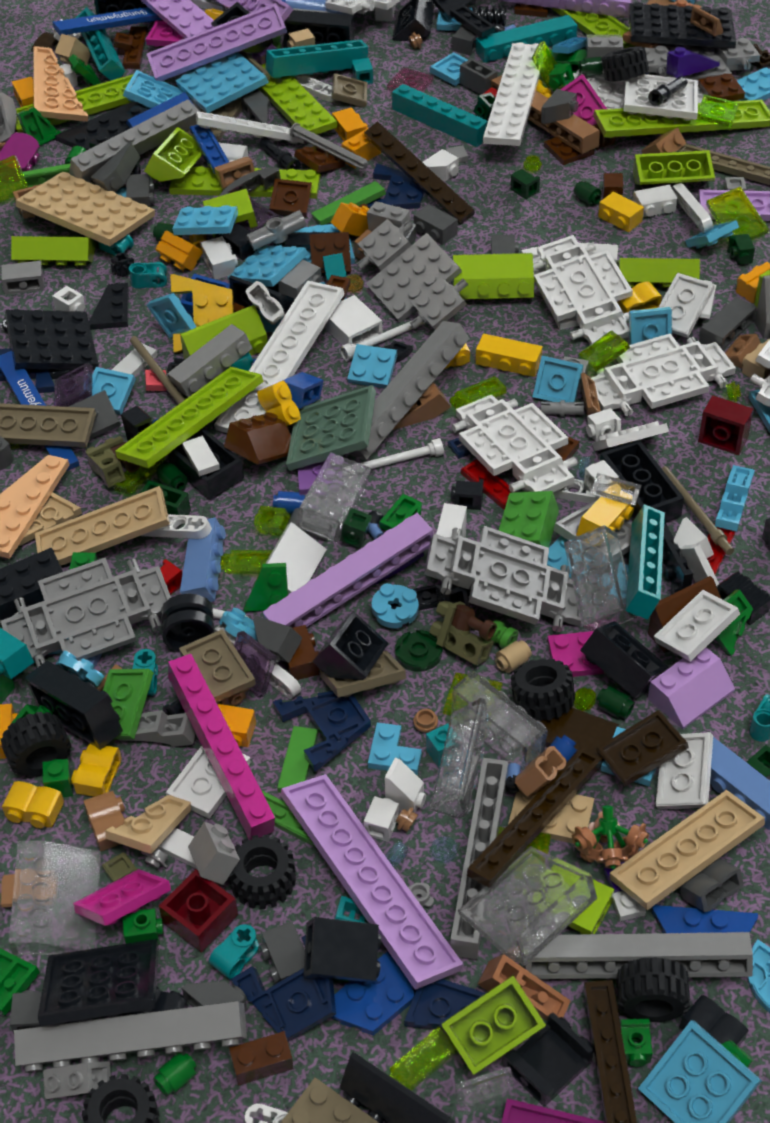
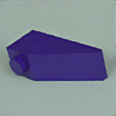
[666,47,720,78]

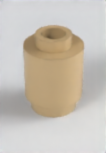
[495,640,532,673]

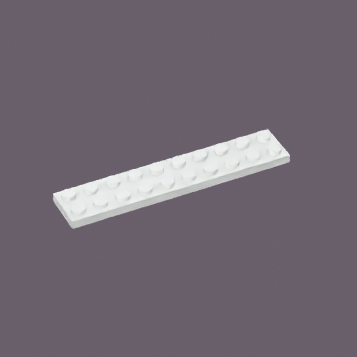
[483,42,547,146]
[214,280,344,433]

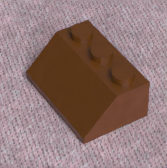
[224,412,291,464]
[648,576,721,653]

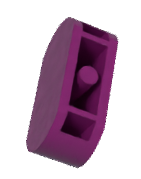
[0,133,40,182]

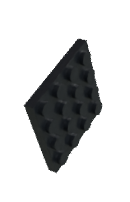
[5,309,99,370]
[37,939,159,1026]

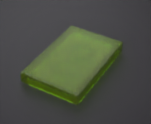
[706,187,769,240]

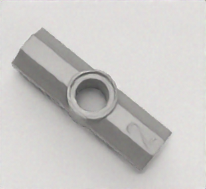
[247,210,307,251]

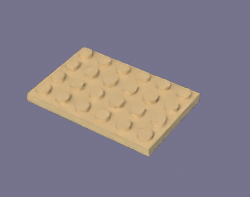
[16,172,155,246]

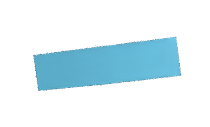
[715,465,755,532]

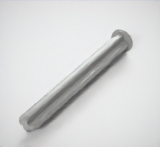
[290,122,368,170]

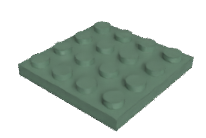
[286,385,376,471]

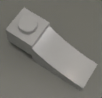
[118,710,196,747]

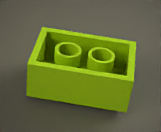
[441,975,546,1075]

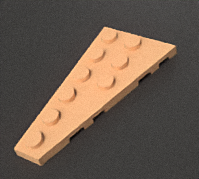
[33,46,89,122]
[0,455,69,559]

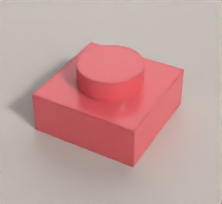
[145,370,167,391]

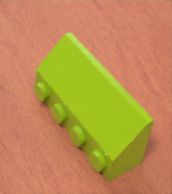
[144,127,203,182]
[633,150,715,185]
[11,236,97,266]
[453,253,534,299]
[617,258,700,288]
[180,305,268,359]

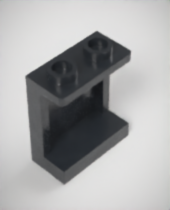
[303,917,381,985]
[503,1012,594,1107]

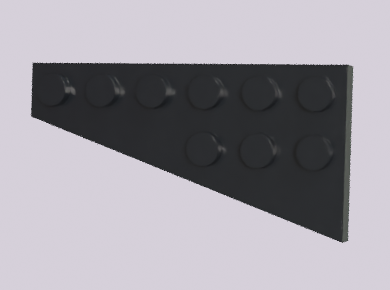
[55,102,148,151]

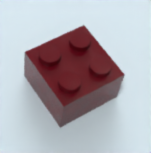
[698,395,754,455]
[159,869,238,953]

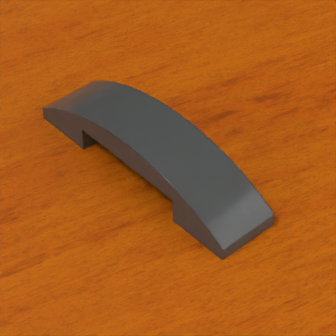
[218,167,281,197]

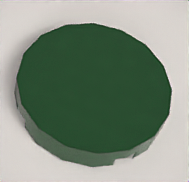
[395,630,442,672]

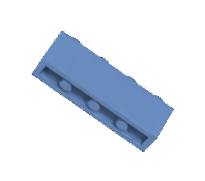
[180,517,226,602]
[710,737,770,830]

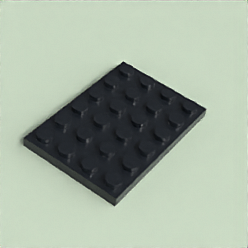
[629,2,736,48]

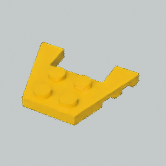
[170,274,234,354]

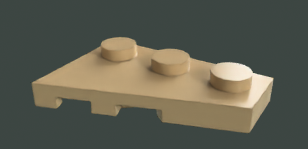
[19,492,82,546]
[105,795,191,854]

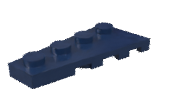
[404,979,485,1030]

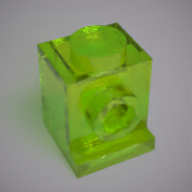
[254,506,291,536]

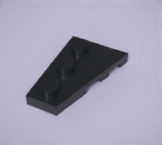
[88,283,129,330]

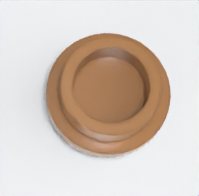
[408,32,423,50]
[413,709,438,733]
[395,807,418,832]

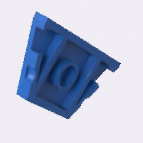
[652,905,758,933]
[331,951,414,1036]

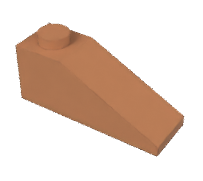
[478,954,571,1021]

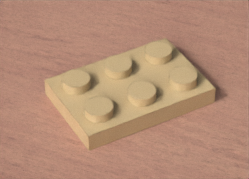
[508,790,594,844]

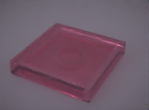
[387,67,434,92]

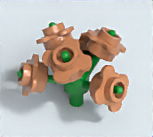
[571,805,649,869]

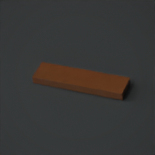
[122,26,148,69]

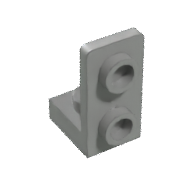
[43,1061,111,1099]

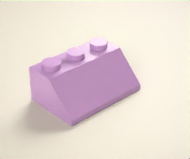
[648,647,735,729]

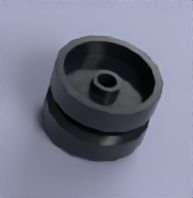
[161,593,215,652]

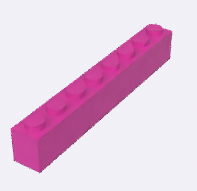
[168,654,275,840]

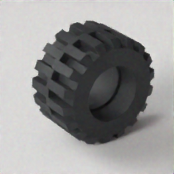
[601,47,649,82]
[511,658,575,721]
[1,712,71,777]
[229,835,296,909]
[617,957,690,1022]
[82,1074,160,1123]

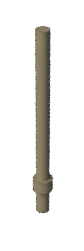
[130,336,185,405]
[662,466,734,555]

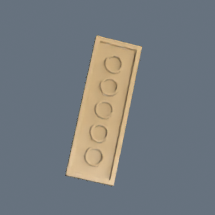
[35,486,170,566]
[610,790,765,910]

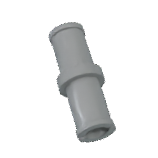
[541,400,584,417]

